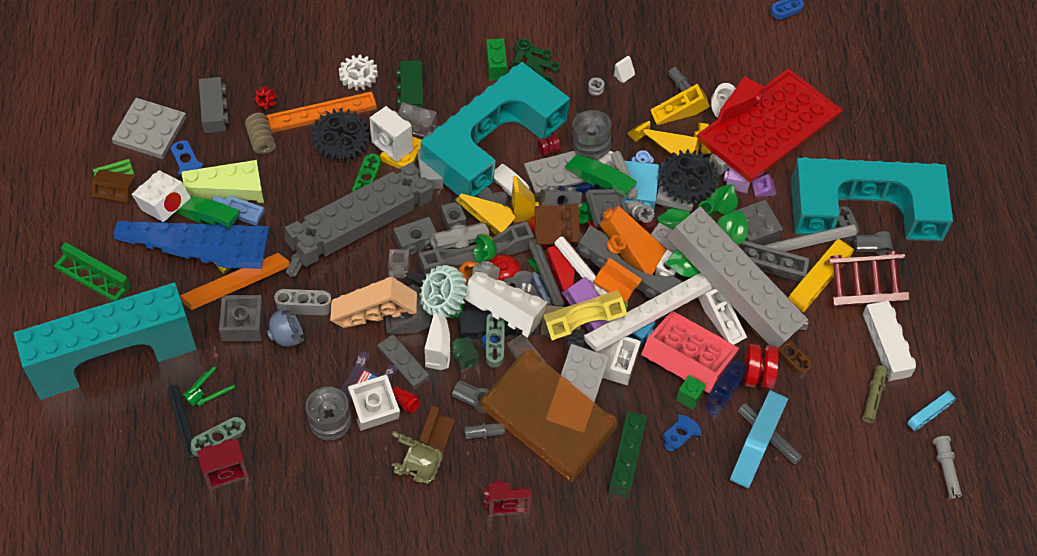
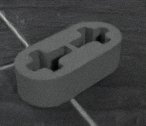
[836,206,859,241]

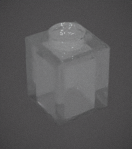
[388,249,410,278]

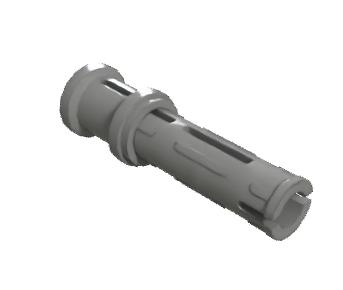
[932,436,962,499]

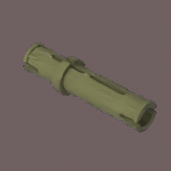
[862,365,888,423]

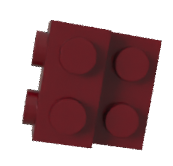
[484,481,532,515]

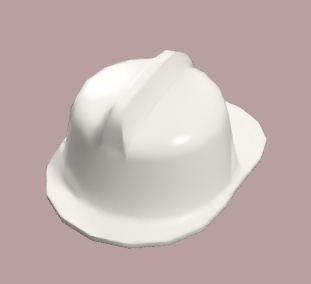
[710,83,736,118]

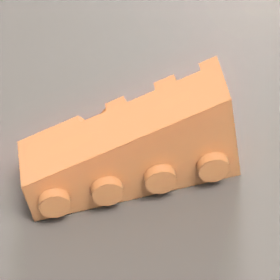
[330,277,417,328]

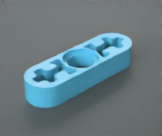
[907,391,956,431]

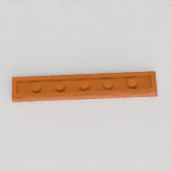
[267,92,377,133]
[180,253,290,310]

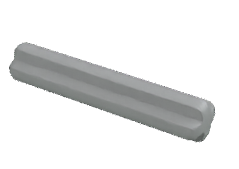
[611,151,638,200]

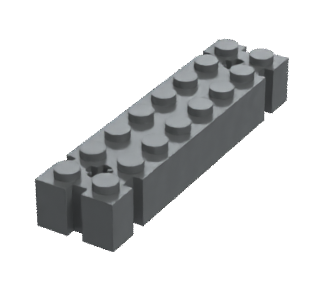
[284,162,433,267]

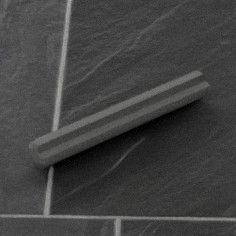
[529,239,564,307]
[738,403,802,464]

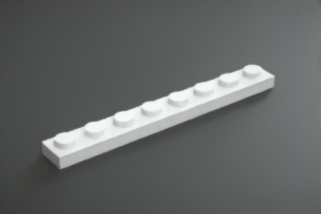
[584,273,715,352]

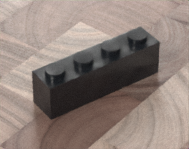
[459,310,540,342]

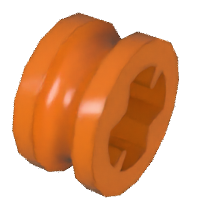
[606,235,626,254]

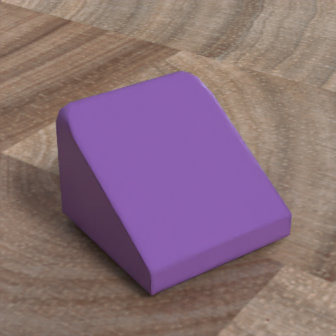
[752,174,777,197]

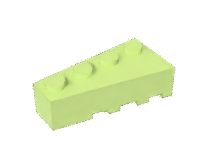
[182,160,264,203]

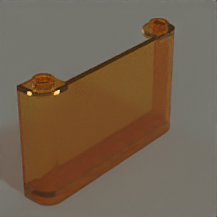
[478,350,618,483]

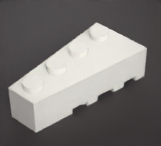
[464,272,547,338]

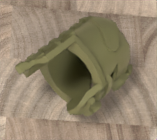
[392,431,443,484]

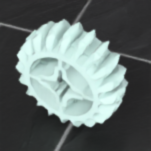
[418,265,468,318]

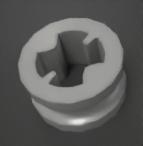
[588,78,604,96]

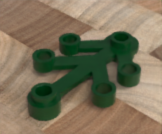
[510,38,560,86]

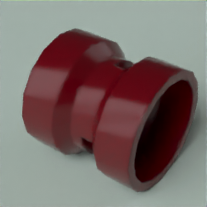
[537,134,561,157]

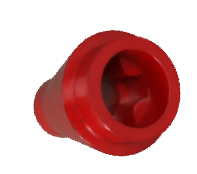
[392,386,421,413]

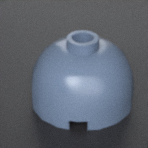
[267,306,304,347]

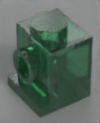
[452,336,479,372]

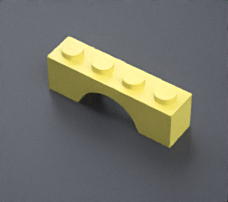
[543,290,627,340]

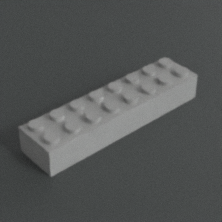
[667,207,808,348]

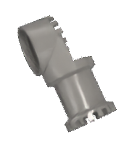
[625,200,655,223]

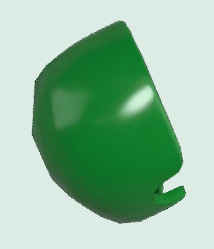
[473,233,497,263]

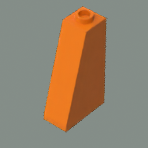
[600,206,667,275]

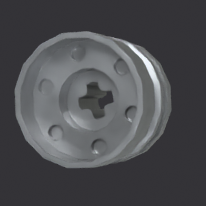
[572,110,611,159]
[306,387,351,441]

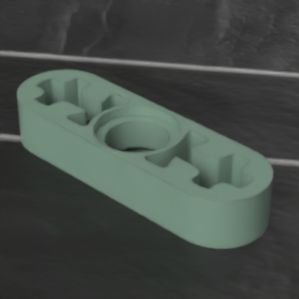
[486,313,504,367]
[190,417,245,456]

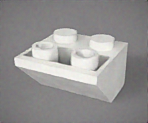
[597,337,641,385]

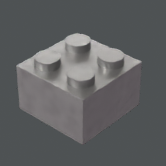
[733,200,783,245]
[219,295,264,341]

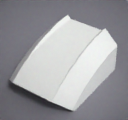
[425,313,450,370]

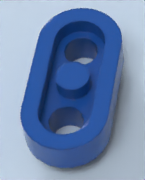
[771,0,804,19]

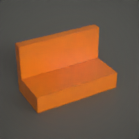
[593,257,642,304]

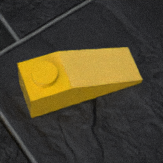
[651,84,711,125]
[644,129,701,155]
[511,176,539,223]
[455,193,516,235]

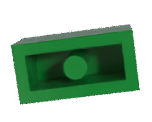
[486,39,507,81]

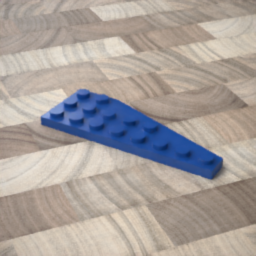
[114,221,270,269]

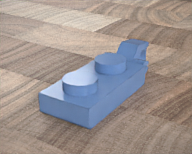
[212,196,265,226]

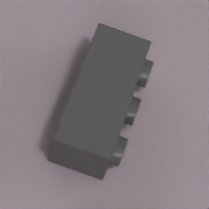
[199,77,229,133]

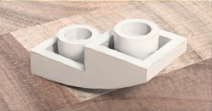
[494,164,529,197]

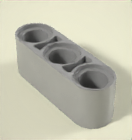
[274,289,332,315]

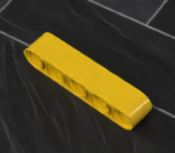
[788,239,854,313]

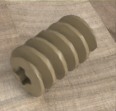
[245,113,276,154]

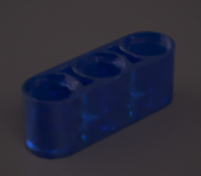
[706,361,746,415]

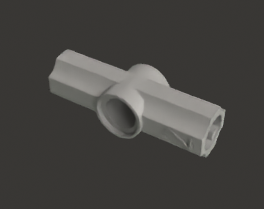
[430,223,489,249]

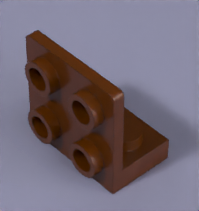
[534,203,580,244]

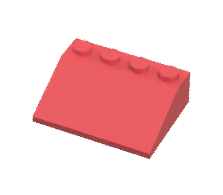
[641,311,739,394]

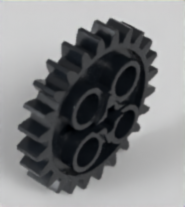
[311,108,370,163]
[658,149,719,205]

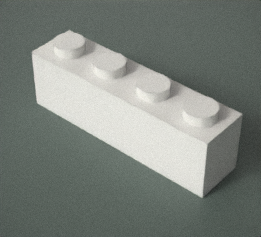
[863,301,916,381]

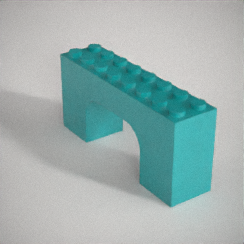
[420,62,570,197]
[791,157,953,241]
[14,283,197,400]

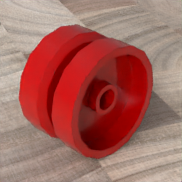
[743,343,778,389]

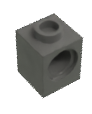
[441,201,466,230]

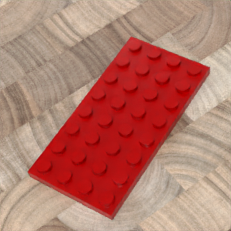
[697,68,842,183]

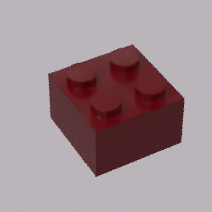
[197,439,249,489]

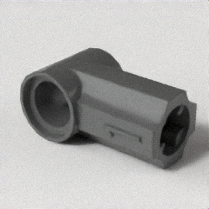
[853,231,893,256]
[452,380,492,413]

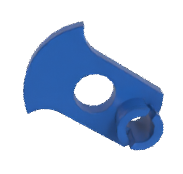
[170,141,203,176]
[663,415,701,451]

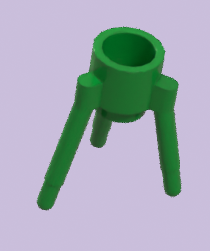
[183,366,235,407]

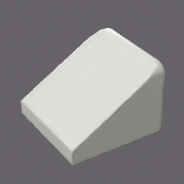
[614,56,635,83]

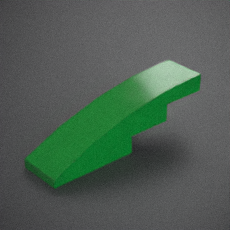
[565,155,637,197]
[175,196,240,228]

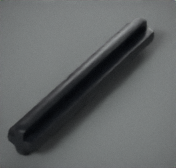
[168,385,195,458]

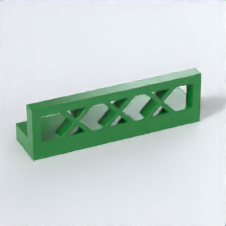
[54,242,131,302]

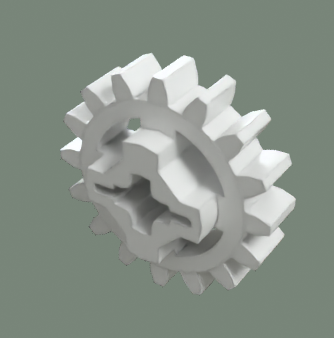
[339,55,378,91]

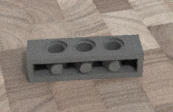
[738,241,809,282]

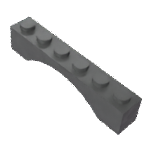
[419,221,534,274]
[575,226,682,299]

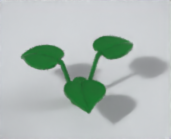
[658,184,738,230]
[667,210,748,277]

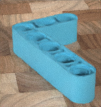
[730,390,789,489]

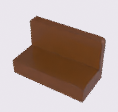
[91,169,135,203]
[419,406,454,455]

